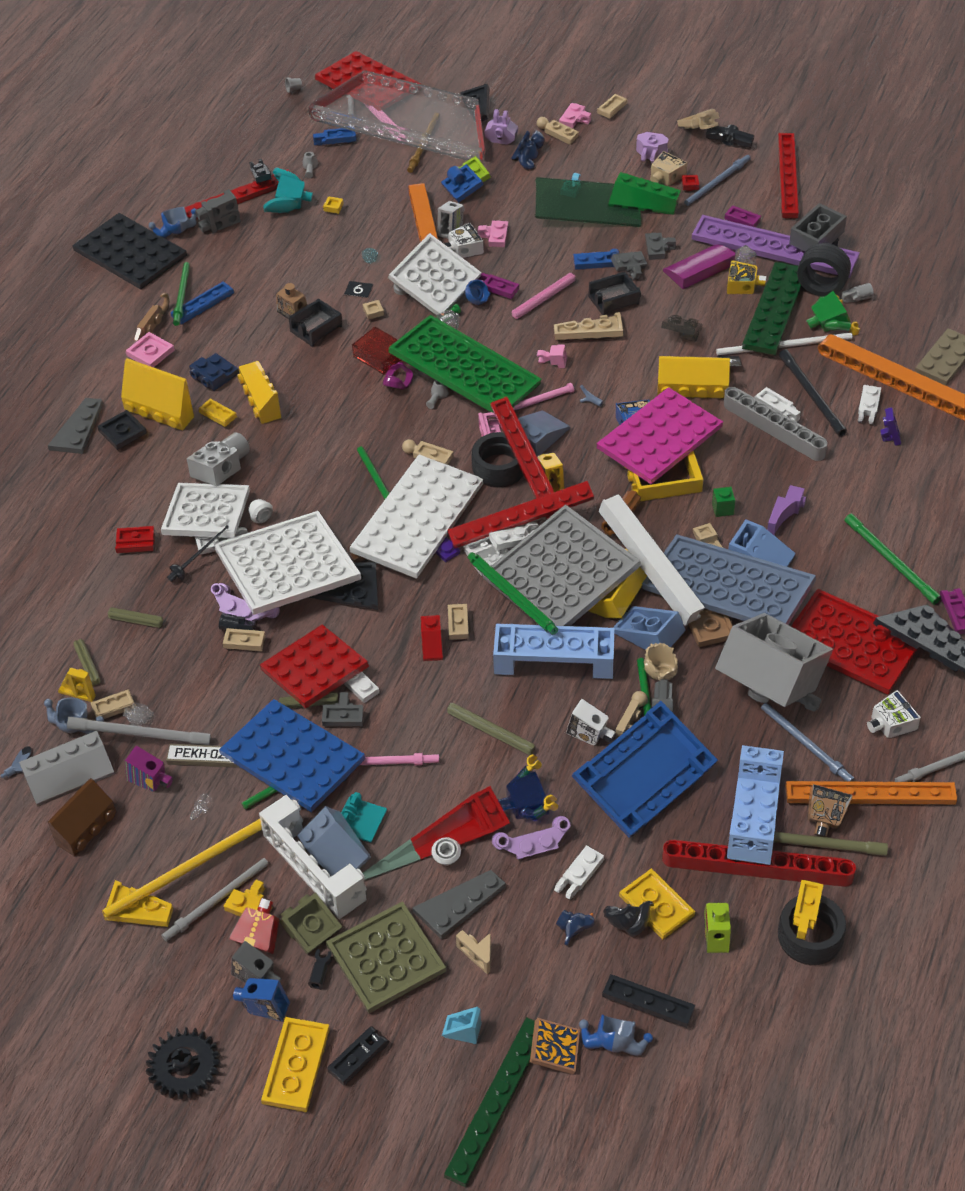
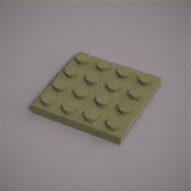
[326,901,446,1014]

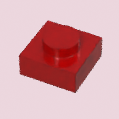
[682,175,699,191]

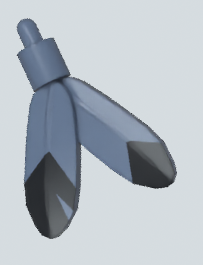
[0,746,31,778]

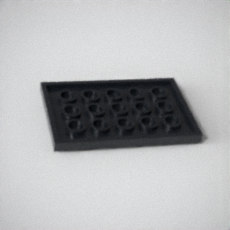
[72,213,187,290]

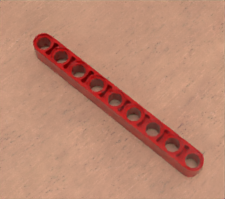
[662,840,856,887]

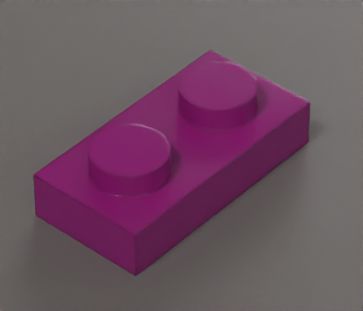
[724,205,761,227]

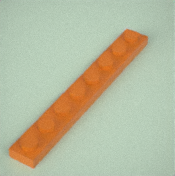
[786,781,957,805]

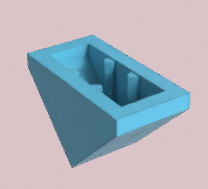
[442,1007,482,1044]

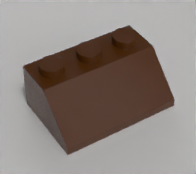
[48,778,117,857]

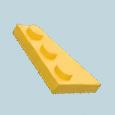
[104,880,173,927]

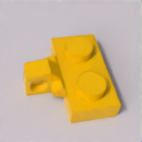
[224,880,273,917]

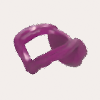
[383,362,413,390]

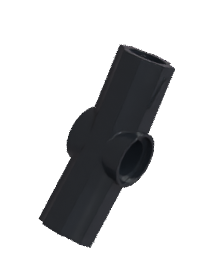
[706,125,755,148]

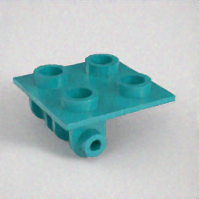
[341,792,387,842]

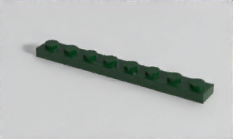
[444,1017,535,1188]

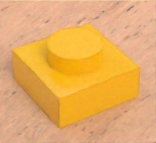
[323,196,344,214]

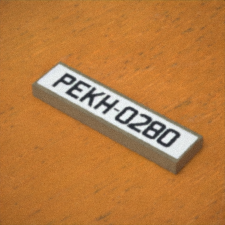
[166,744,241,768]

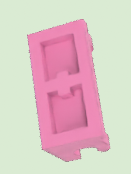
[478,412,501,437]

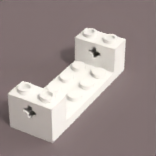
[259,795,367,920]

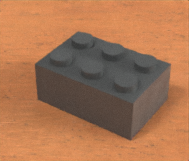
[789,203,847,252]

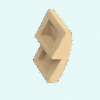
[693,523,723,548]

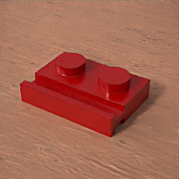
[115,526,155,553]

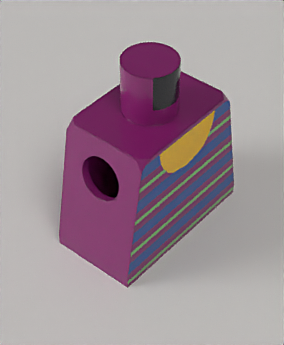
[125,746,173,792]

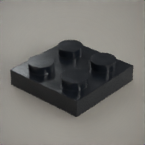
[97,410,147,450]

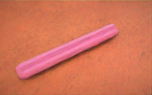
[512,273,575,319]

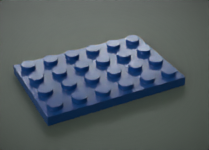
[219,699,365,812]

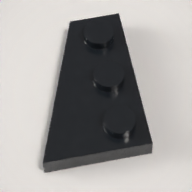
[460,84,490,123]

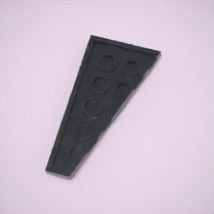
[308,562,378,610]

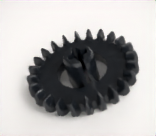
[146,1027,221,1099]

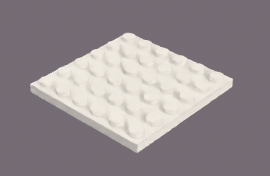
[214,511,361,615]

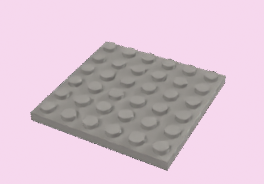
[482,504,641,626]

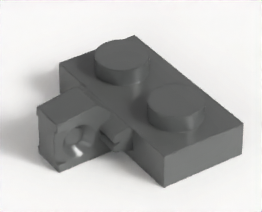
[645,233,676,260]
[611,251,647,280]
[322,692,364,726]

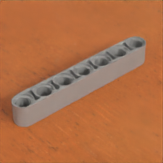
[724,387,827,461]

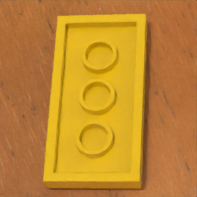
[261,1017,330,1112]

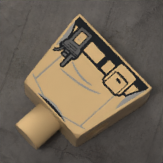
[650,151,687,186]

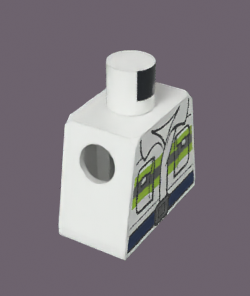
[867,690,921,738]

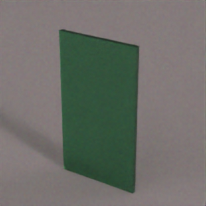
[535,177,642,227]

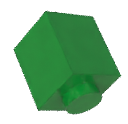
[712,487,735,517]

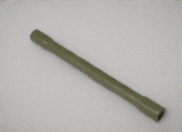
[773,832,888,856]

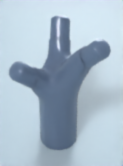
[580,385,603,407]

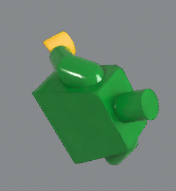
[806,291,860,336]

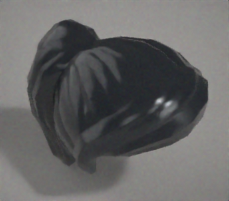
[603,901,654,937]

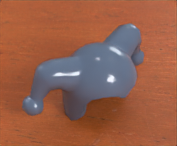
[44,697,104,734]

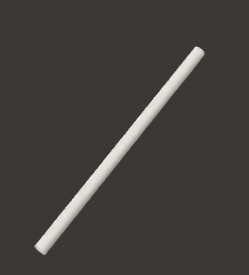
[716,333,852,356]

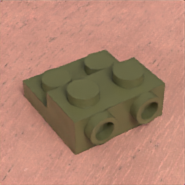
[279,892,342,954]

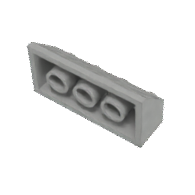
[19,731,115,806]

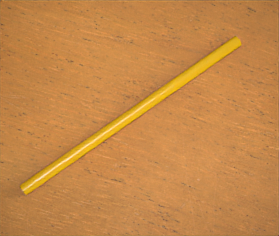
[102,805,301,919]

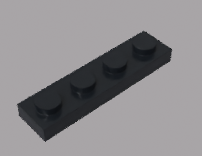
[602,974,695,1028]

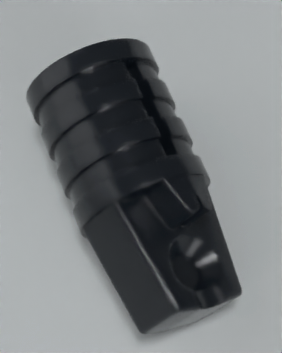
[219,613,256,631]

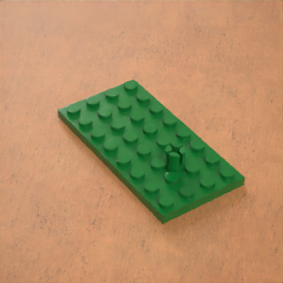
[389,315,542,413]

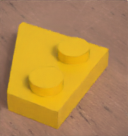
[58,668,96,702]

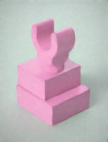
[537,345,567,368]

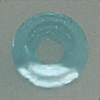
[362,248,378,263]

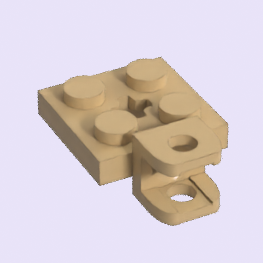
[677,109,719,129]

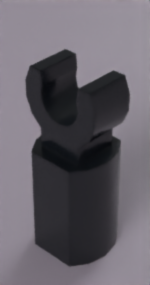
[308,949,332,990]

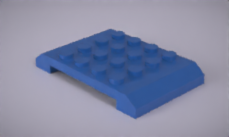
[572,701,718,838]

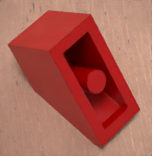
[420,615,443,661]

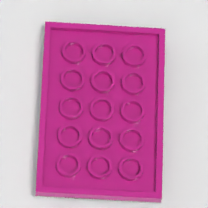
[597,387,723,484]

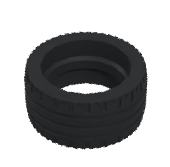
[797,243,851,297]
[471,432,523,488]
[778,895,846,965]

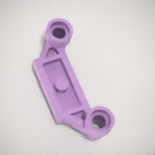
[211,583,280,622]
[492,816,570,859]

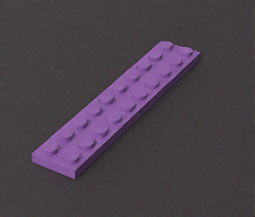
[692,215,860,278]

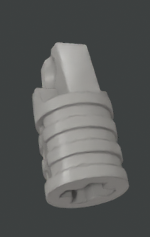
[842,283,874,303]

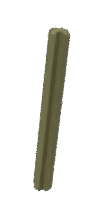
[447,703,535,755]

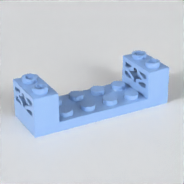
[493,624,614,679]
[727,745,784,865]

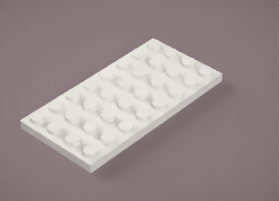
[350,455,483,578]

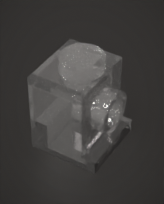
[735,245,757,265]

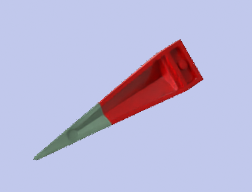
[363,786,510,880]

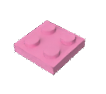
[126,332,174,367]

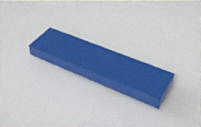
[170,281,234,325]

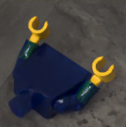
[498,755,558,821]

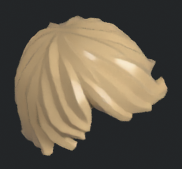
[644,643,678,681]

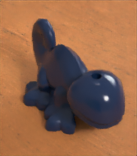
[511,130,545,170]

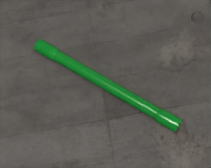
[844,513,942,605]

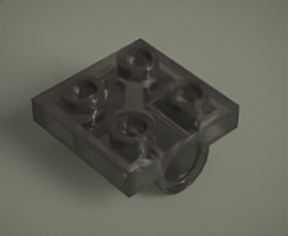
[661,315,703,342]

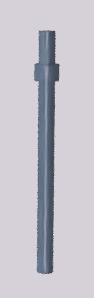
[684,155,751,206]
[761,703,855,782]

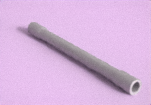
[67,717,211,745]

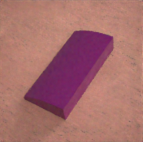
[663,244,737,289]

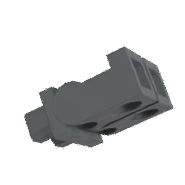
[195,189,241,233]

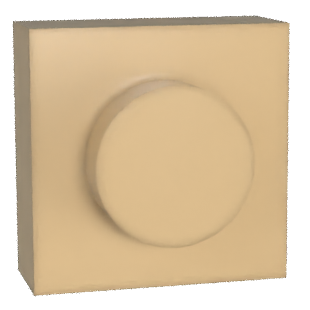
[363,300,384,320]

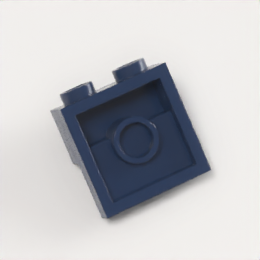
[189,353,239,391]

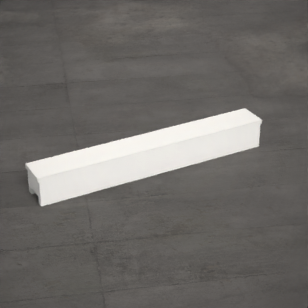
[599,494,705,626]

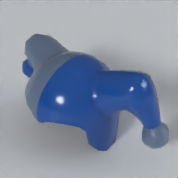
[148,207,197,238]
[579,1015,653,1056]

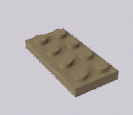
[915,328,965,386]

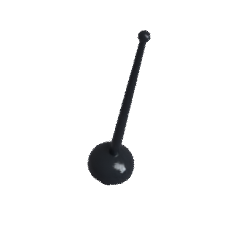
[167,525,229,582]

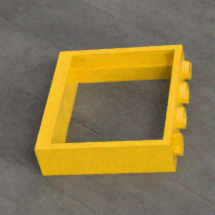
[624,451,703,501]

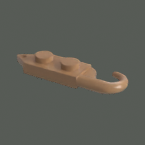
[134,293,170,341]

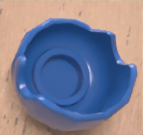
[465,279,490,305]

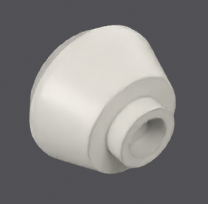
[249,499,273,523]
[432,837,461,866]

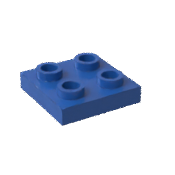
[441,164,484,203]

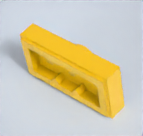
[198,399,237,427]

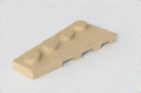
[554,312,623,340]

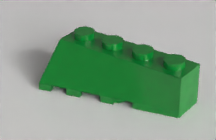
[608,172,681,215]

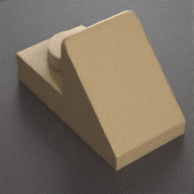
[456,930,491,974]

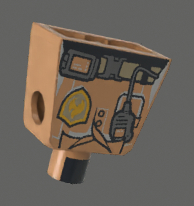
[276,283,307,319]
[808,784,853,837]

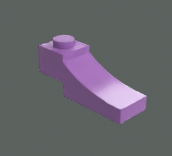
[767,485,806,536]

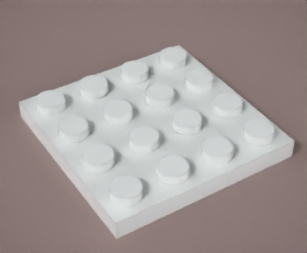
[388,233,481,316]
[161,483,250,538]

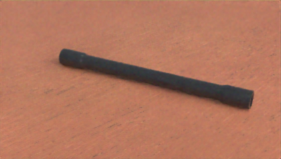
[779,349,847,437]

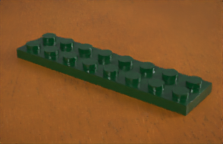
[742,262,802,355]

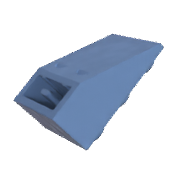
[728,520,796,567]

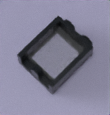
[588,272,641,315]
[289,299,342,347]

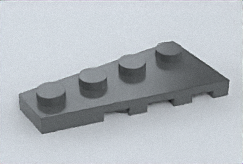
[48,398,103,454]
[413,870,506,940]

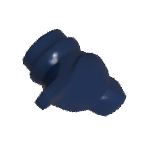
[556,910,595,946]

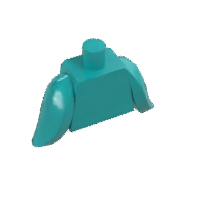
[263,167,313,213]

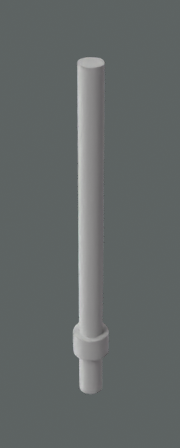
[895,751,965,782]
[161,858,269,942]

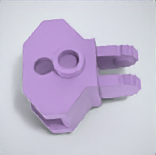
[484,109,518,144]
[636,132,669,163]

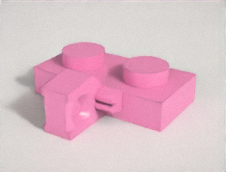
[559,103,591,128]
[478,221,508,247]

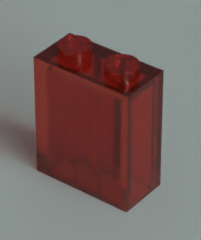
[352,327,402,375]

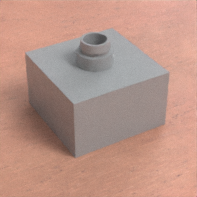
[715,613,833,707]

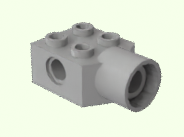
[186,432,250,486]

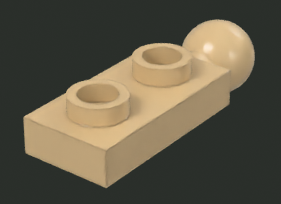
[536,117,579,144]
[402,439,453,465]
[615,691,648,740]

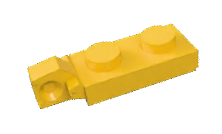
[793,880,823,940]

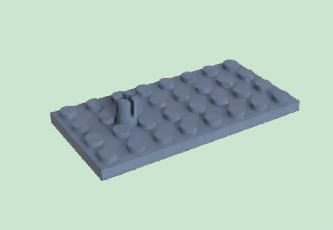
[642,534,816,625]

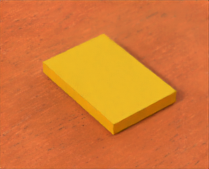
[619,868,695,940]

